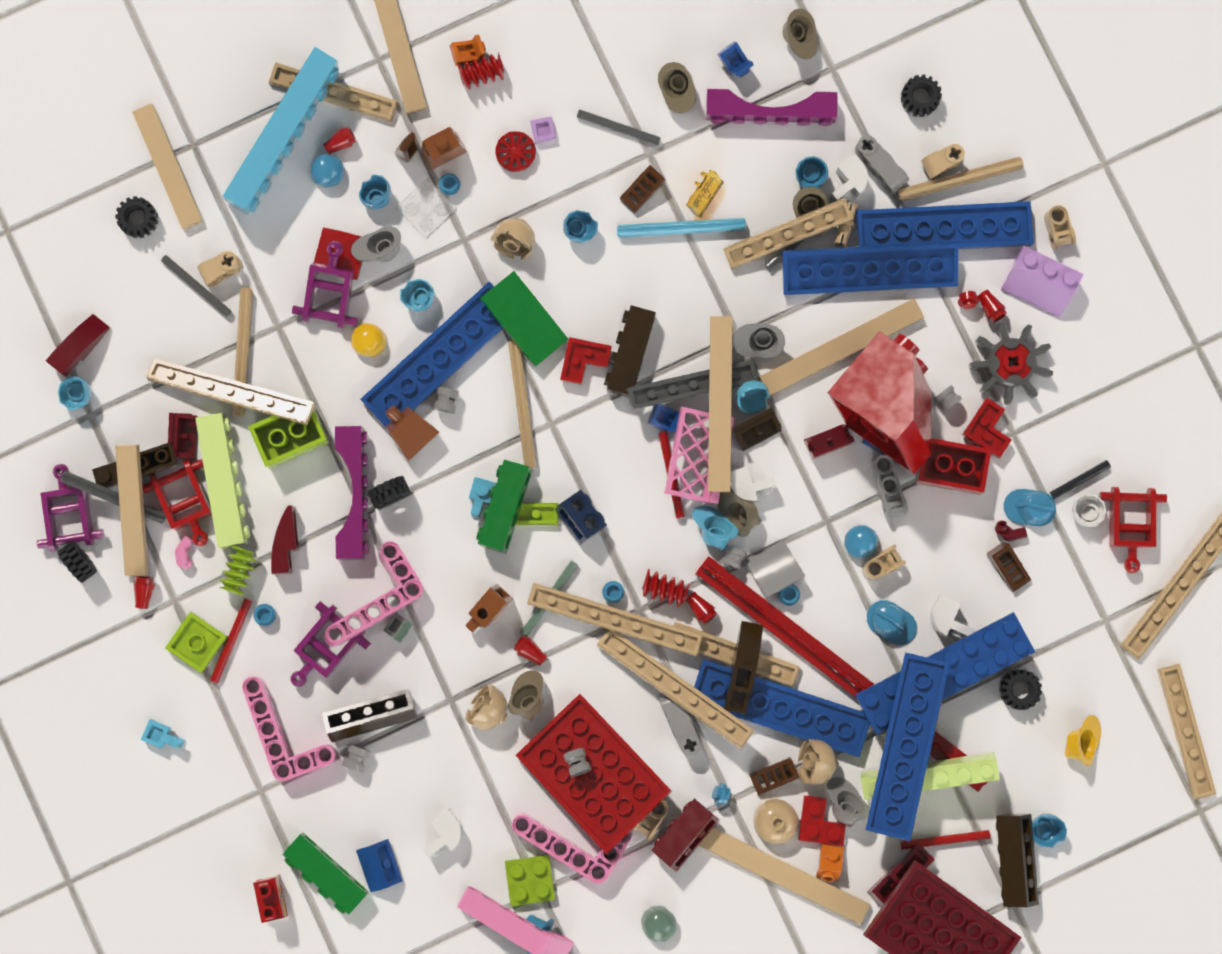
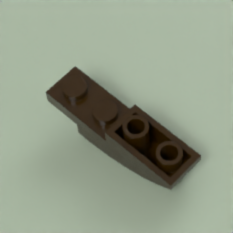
[92,442,178,488]
[723,620,763,714]

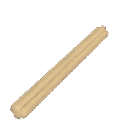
[898,157,1024,202]
[232,288,253,417]
[508,340,536,469]

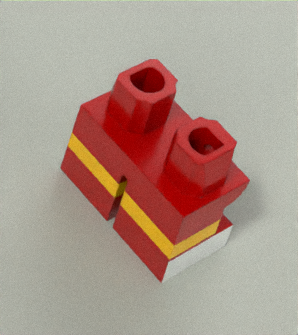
[253,874,288,923]

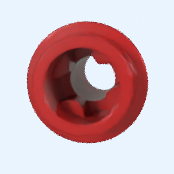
[323,126,357,155]
[978,289,1007,323]
[133,576,155,609]
[685,592,717,625]
[513,635,547,666]

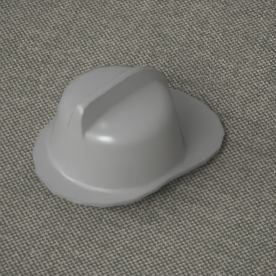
[351,226,401,262]
[733,323,785,358]
[826,777,870,827]

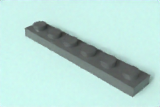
[626,360,758,411]

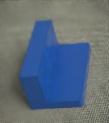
[356,839,403,893]

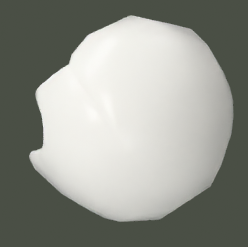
[1072,493,1107,527]

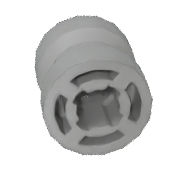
[434,387,459,413]
[342,744,371,773]
[563,748,592,777]

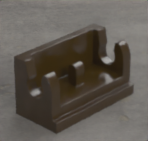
[732,407,782,451]

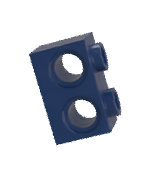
[555,490,607,545]

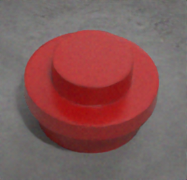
[958,291,980,309]

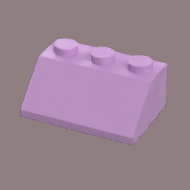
[1001,246,1084,318]

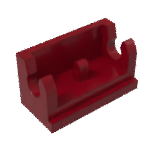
[168,413,198,460]
[804,424,855,460]

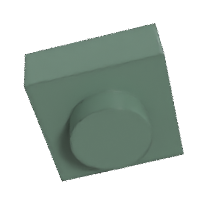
[383,613,413,643]

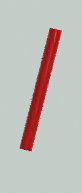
[658,431,685,519]
[210,598,253,683]
[900,830,990,850]

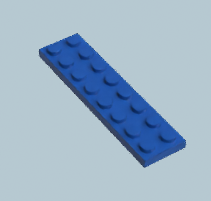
[856,201,1034,250]
[782,242,959,295]
[360,281,503,427]
[855,612,1035,735]
[865,652,950,841]
[694,659,870,758]

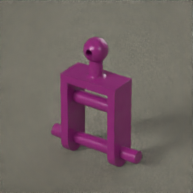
[292,241,358,329]
[36,464,105,552]
[290,601,371,687]

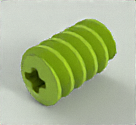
[219,546,257,595]

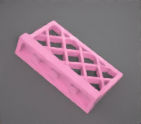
[664,407,734,505]

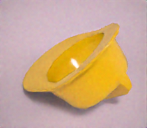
[1065,715,1101,766]

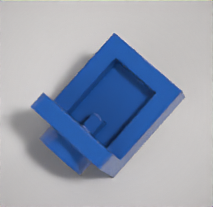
[717,41,754,77]
[647,404,685,433]

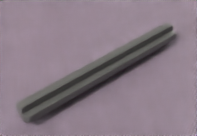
[61,471,166,524]

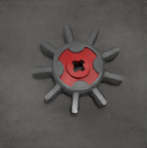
[969,322,1054,405]

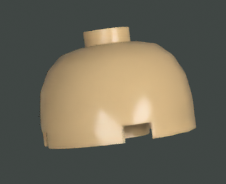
[491,218,536,260]
[465,684,507,730]
[798,739,838,784]
[753,799,798,844]

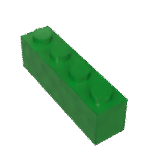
[476,460,533,554]
[282,832,369,915]

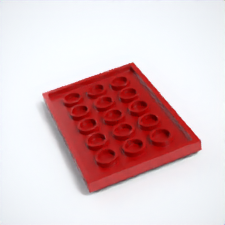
[515,694,672,854]

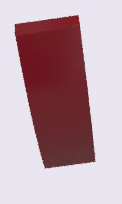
[45,314,111,377]
[271,505,299,575]
[867,843,935,907]

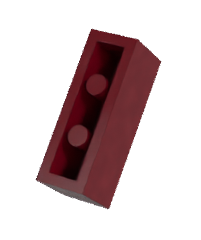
[651,798,720,872]

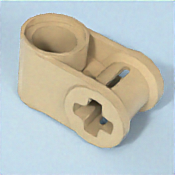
[921,144,965,180]
[1044,205,1076,250]
[197,251,242,287]
[862,544,906,580]
[633,799,668,841]

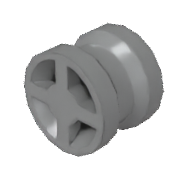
[934,385,963,412]
[720,546,747,570]

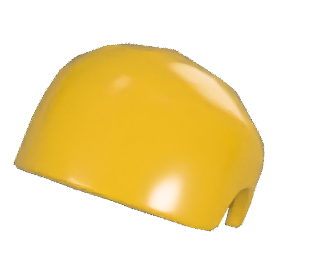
[351,323,387,357]

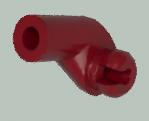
[995,520,1027,542]

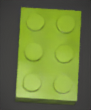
[248,400,330,469]

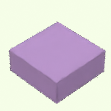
[530,116,556,143]

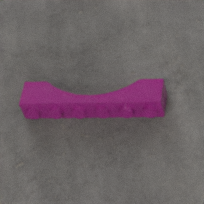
[706,89,838,126]
[335,426,369,560]

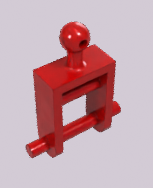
[142,459,212,547]
[1099,487,1167,574]

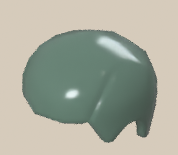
[641,906,677,942]

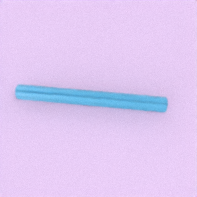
[617,218,746,238]

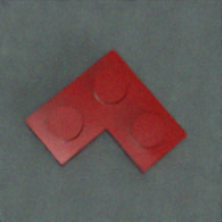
[560,337,612,385]
[962,398,1012,459]
[798,795,846,846]

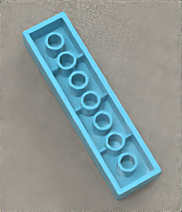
[223,47,340,215]

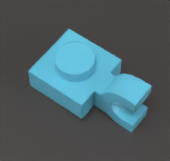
[469,477,496,518]
[141,719,185,748]

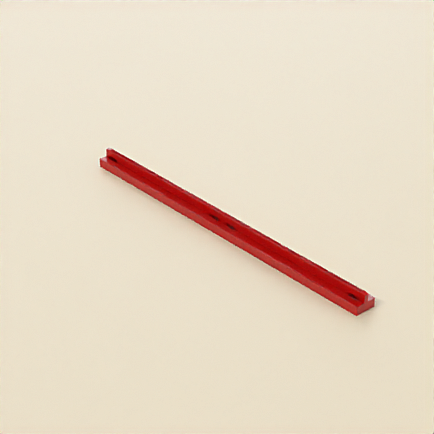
[695,556,987,792]

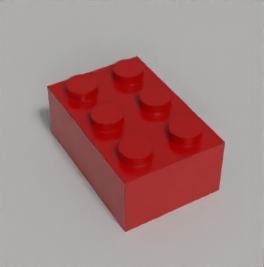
[915,438,992,495]

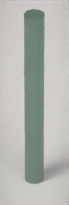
[520,560,578,637]

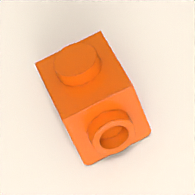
[449,34,486,66]
[816,844,844,882]

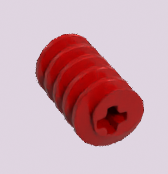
[457,52,504,90]
[642,569,690,608]

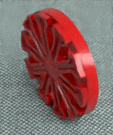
[495,131,536,172]

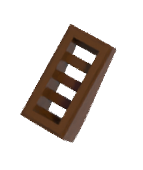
[395,132,420,163]
[620,165,665,213]
[987,542,1031,592]
[749,757,800,795]

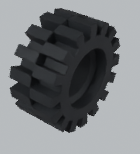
[901,74,942,117]
[115,196,158,238]
[367,476,411,509]
[57,541,97,583]
[999,670,1042,710]

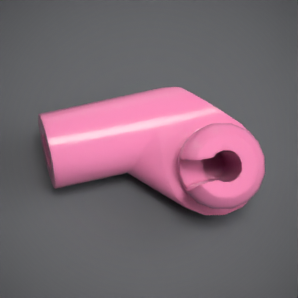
[175,536,193,570]

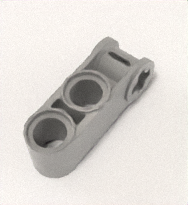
[855,135,909,194]
[871,455,909,520]
[658,696,700,756]

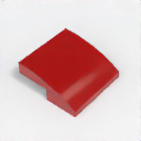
[314,227,363,281]

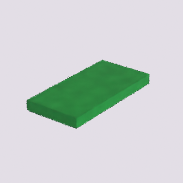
[479,271,569,367]

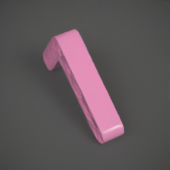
[324,541,423,647]
[242,677,338,781]
[512,813,632,883]
[457,886,574,954]

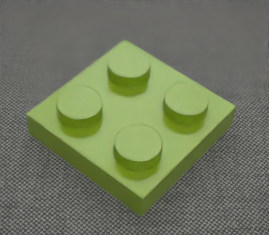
[165,611,228,673]
[505,854,555,906]

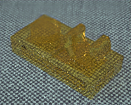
[686,170,724,218]

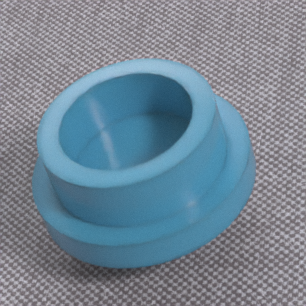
[439,173,461,195]
[602,581,624,603]
[778,584,800,606]
[253,604,276,626]
[712,783,731,805]

